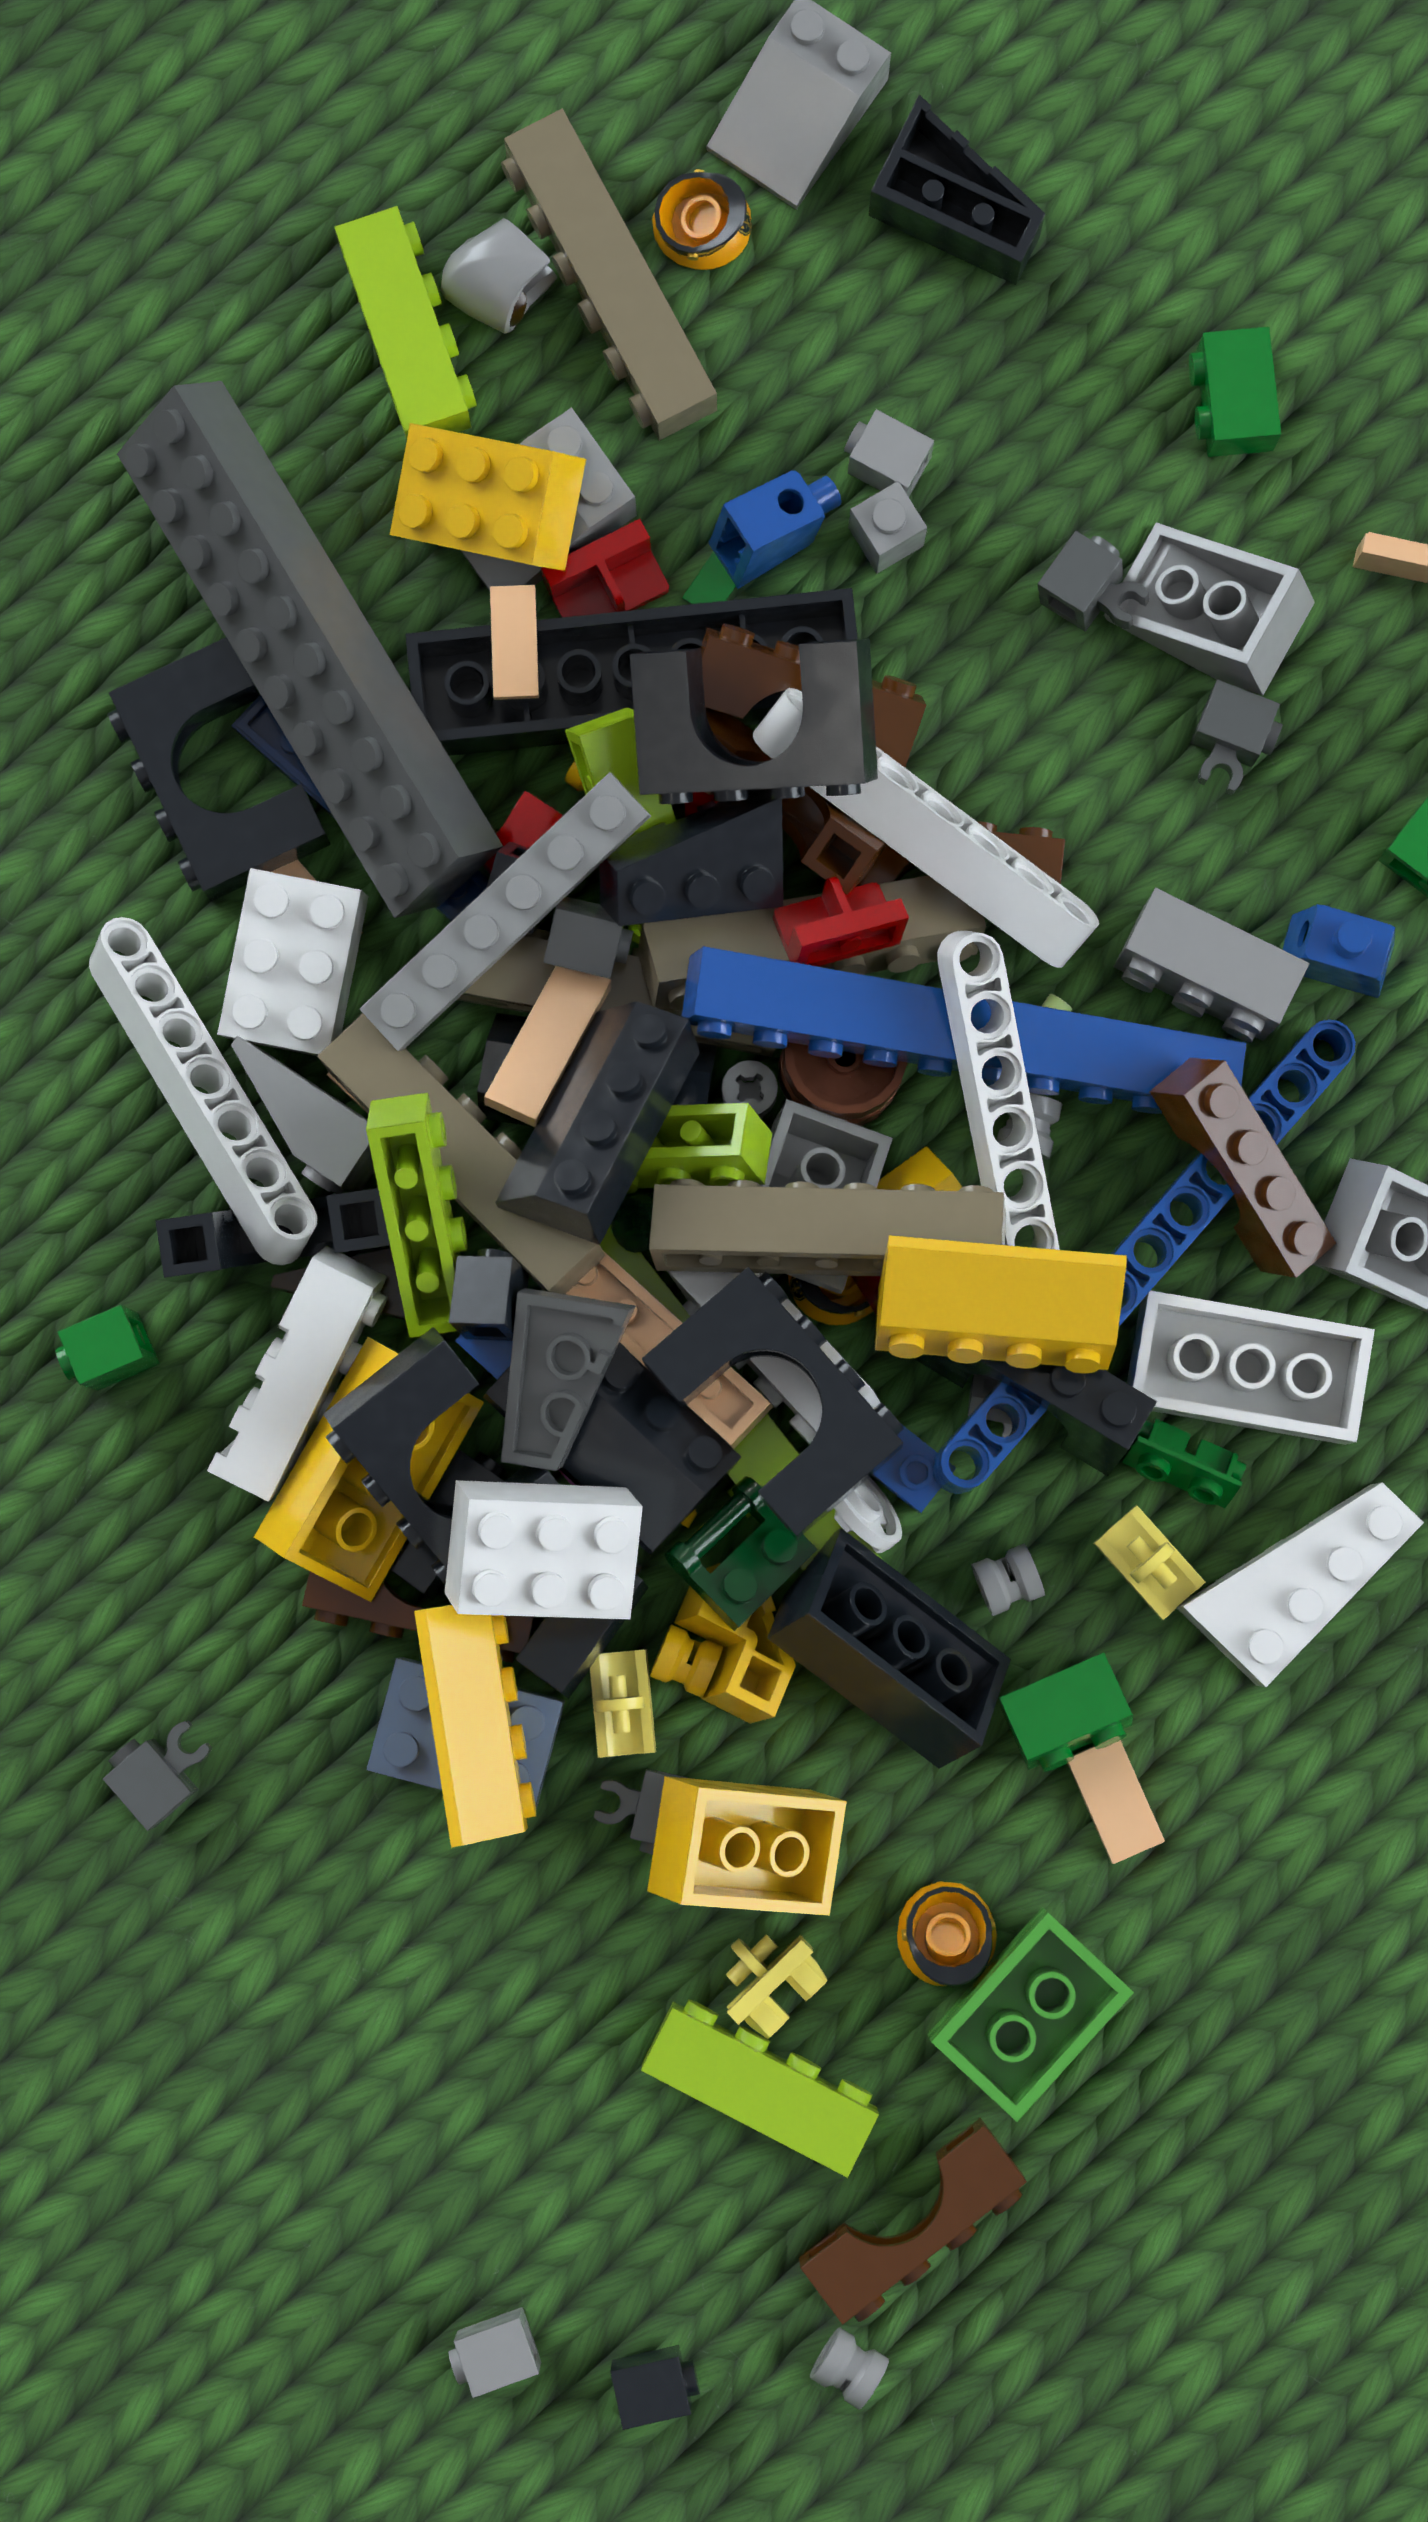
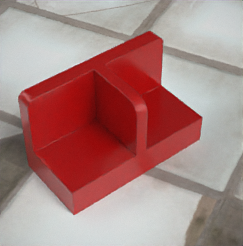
[541,519,669,618]
[773,876,909,967]

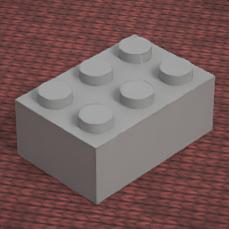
[1114,887,1310,1042]

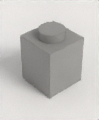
[844,409,935,497]
[848,481,927,574]
[448,2307,541,2398]

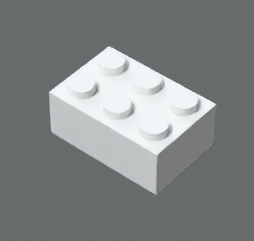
[217,868,369,1056]
[445,1480,643,1619]

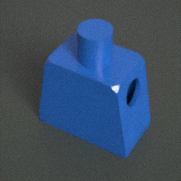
[708,470,841,589]
[1282,904,1395,998]

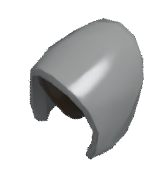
[440,218,557,334]

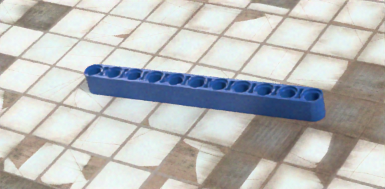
[933,1019,1356,1494]

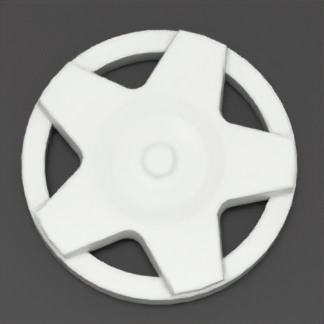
[834,1477,902,1553]

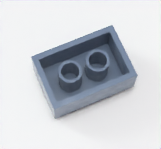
[366,1657,565,1810]

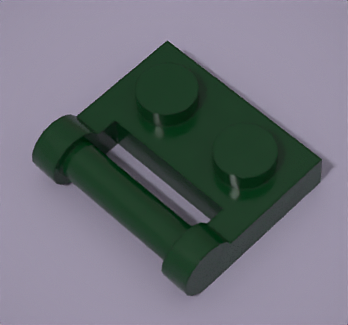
[665,1476,818,1631]

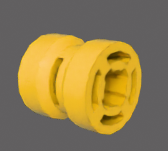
[650,1624,723,1698]

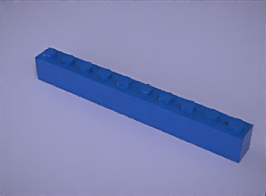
[682,946,1246,1114]

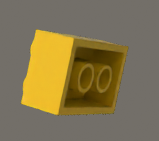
[390,423,586,571]
[647,1776,847,1916]

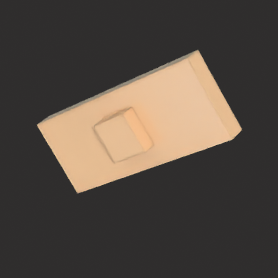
[490,585,539,700]

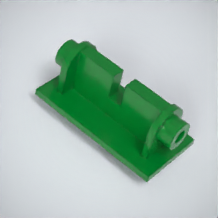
[1122,1417,1247,1508]

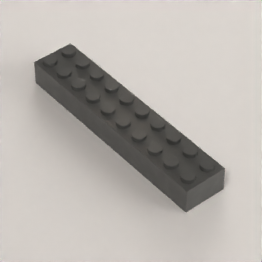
[117,381,503,918]

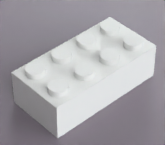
[1127,1290,1375,1445]

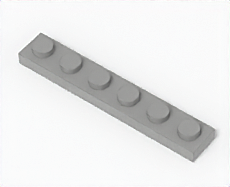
[360,772,651,1051]

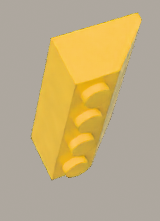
[875,1235,1127,1374]
[254,1337,484,1602]
[414,1605,536,1848]

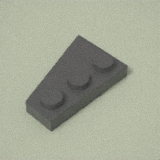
[501,1288,636,1471]

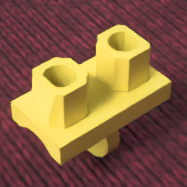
[1093,1505,1206,1620]
[590,1649,656,1758]
[726,1934,828,2039]

